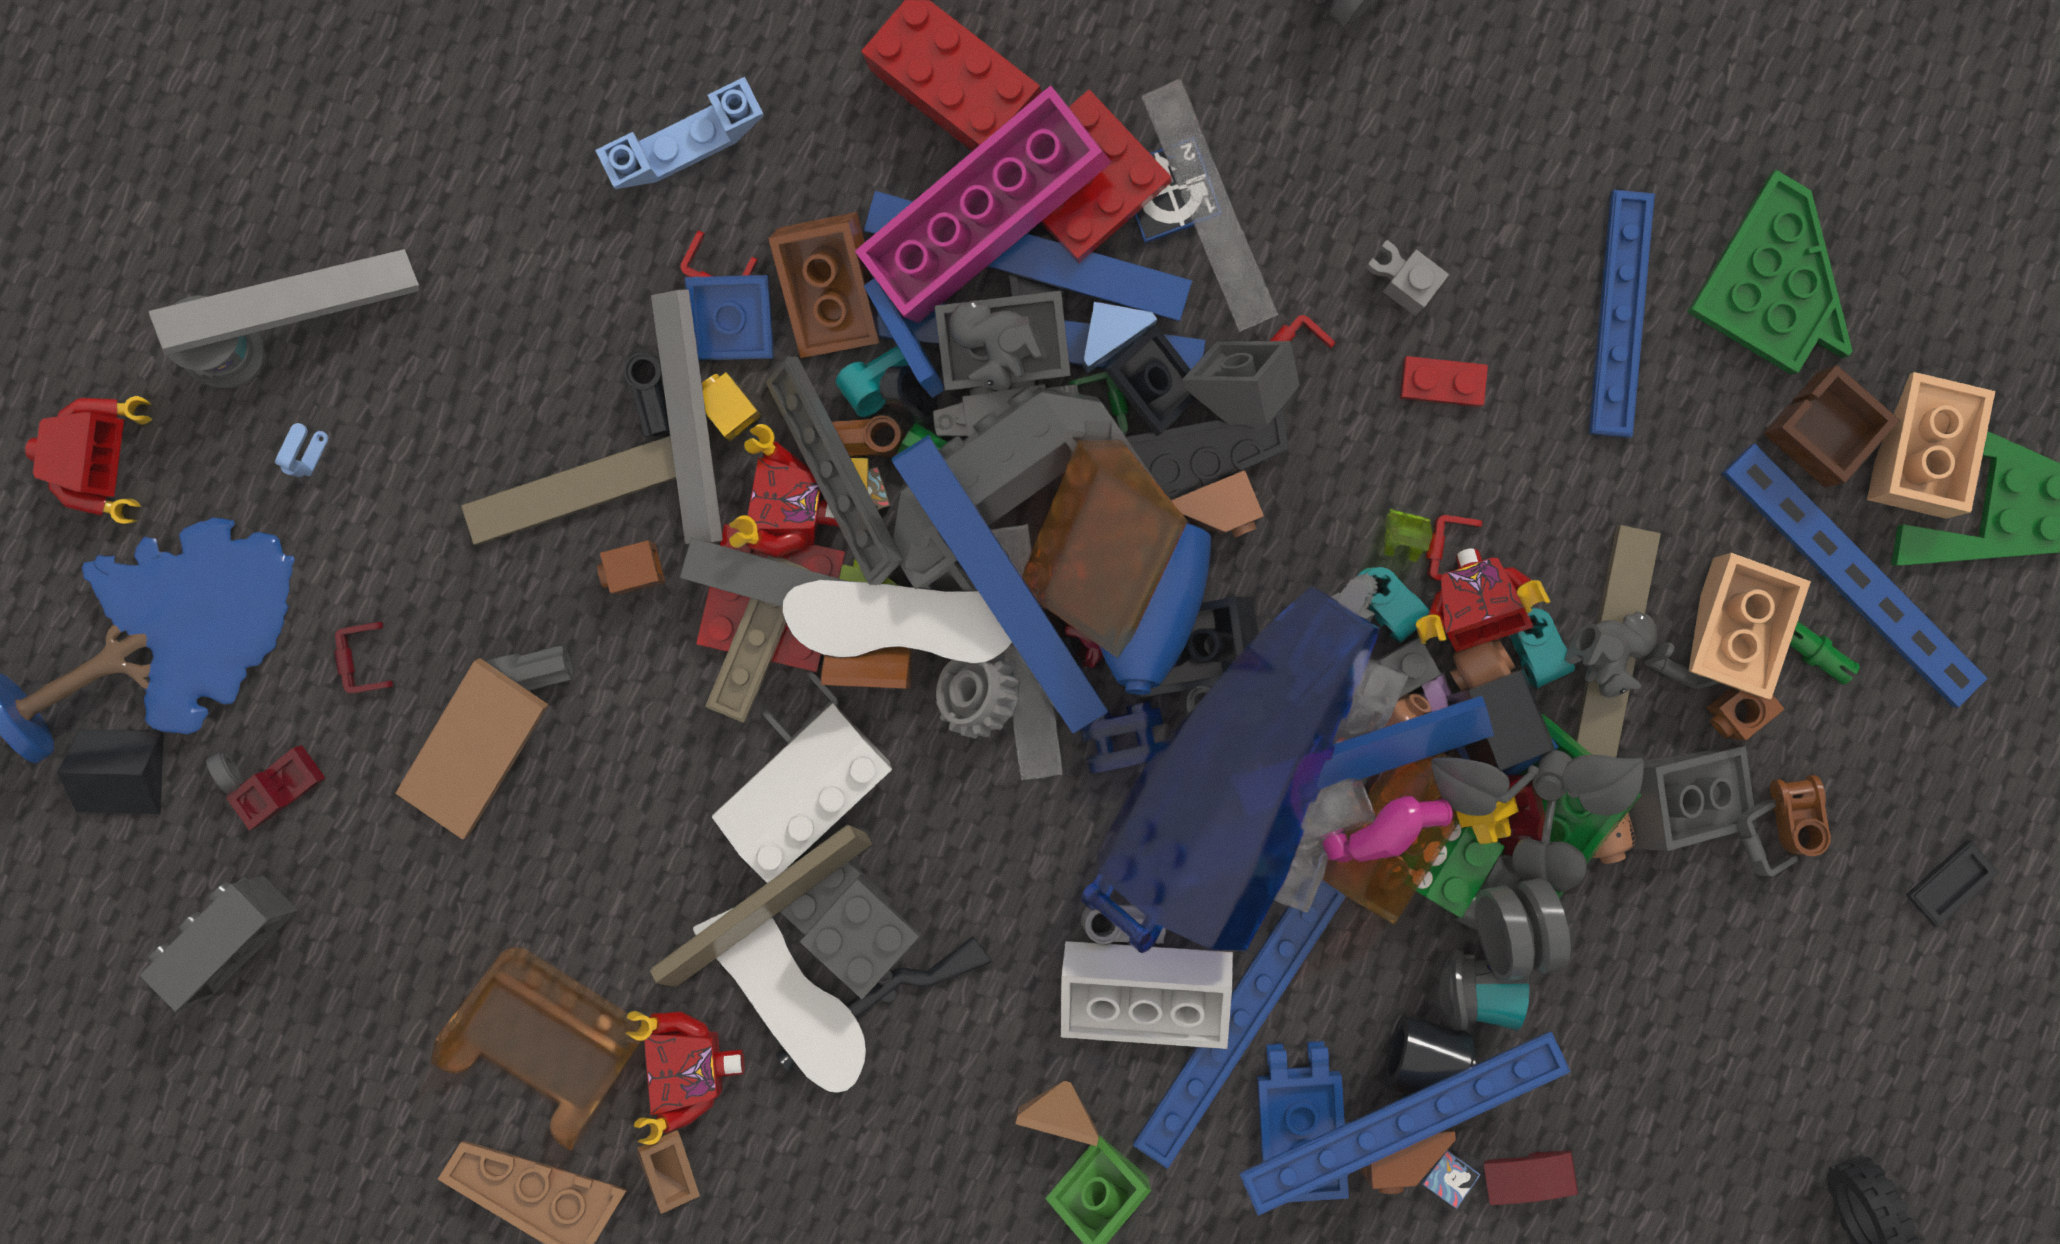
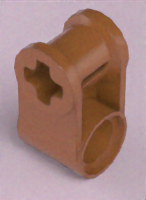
[1770,774,1831,856]

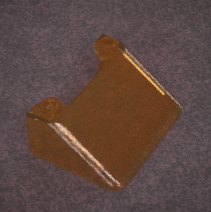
[431,948,641,1151]

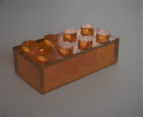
[1317,753,1459,925]

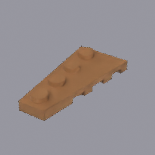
[438,1141,628,1244]

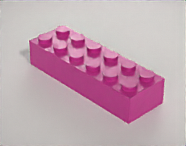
[855,85,1112,323]

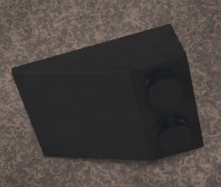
[1133,596,1266,699]

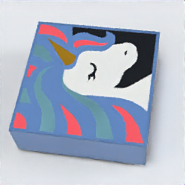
[1420,1150,1480,1209]

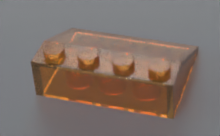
[1022,440,1188,658]

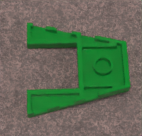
[1891,431,2060,566]

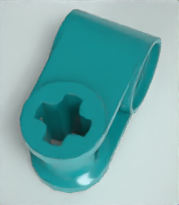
[1357,567,1429,644]
[1509,608,1575,689]

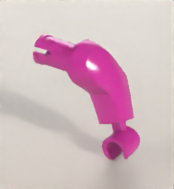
[1322,796,1453,863]

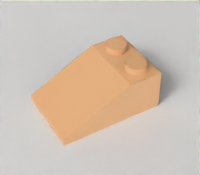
[1867,372,1995,519]
[1688,553,1811,700]

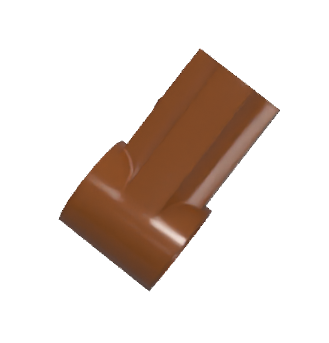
[832,415,905,458]

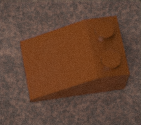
[768,212,880,358]

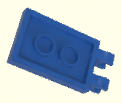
[1257,1041,1349,1202]

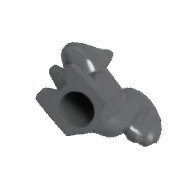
[949,300,1048,391]
[1565,611,1658,698]

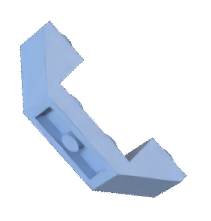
[595,77,764,189]

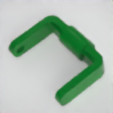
[1068,372,1129,435]

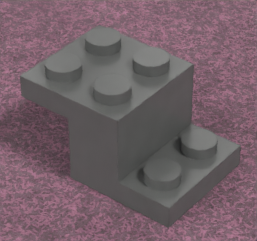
[780,861,920,999]

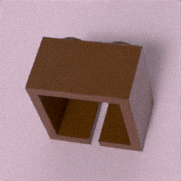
[1763,365,1900,488]

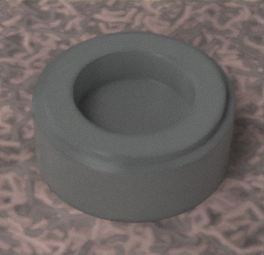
[206,751,244,794]

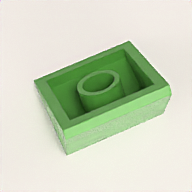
[1045,1135,1151,1244]

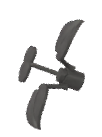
[1431,750,1644,893]

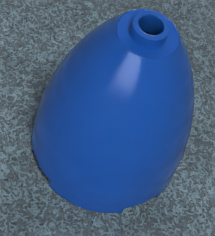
[1084,517,1211,695]

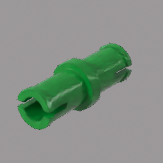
[1789,621,1859,685]

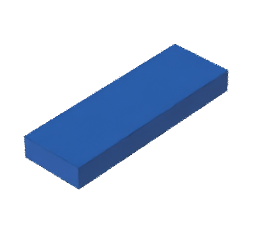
[863,278,944,398]

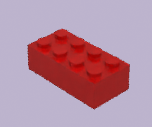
[861,0,1042,151]

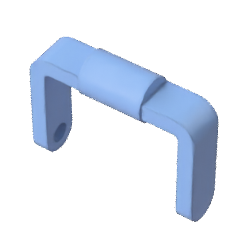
[275,423,328,477]

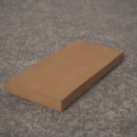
[395,658,549,840]

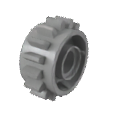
[936,653,1019,739]

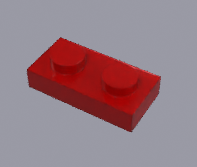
[1400,356,1488,407]

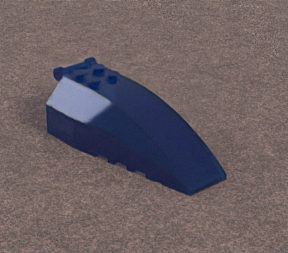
[1081,586,1380,953]

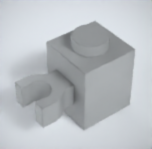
[1365,240,1449,316]

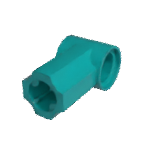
[836,345,909,417]

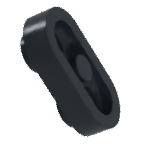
[880,365,938,425]

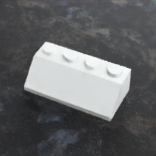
[712,703,892,883]
[1061,941,1233,1049]

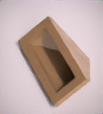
[1015,1081,1099,1146]
[637,1130,700,1214]

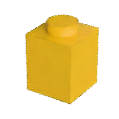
[702,372,762,441]

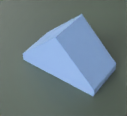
[1083,302,1157,373]

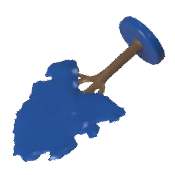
[0,517,295,764]

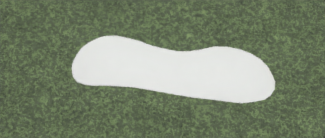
[783,580,1012,663]
[693,908,866,1092]

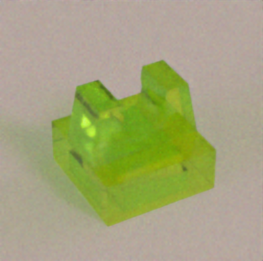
[1384,509,1432,562]

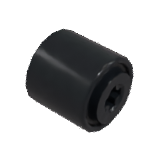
[1384,1015,1476,1095]

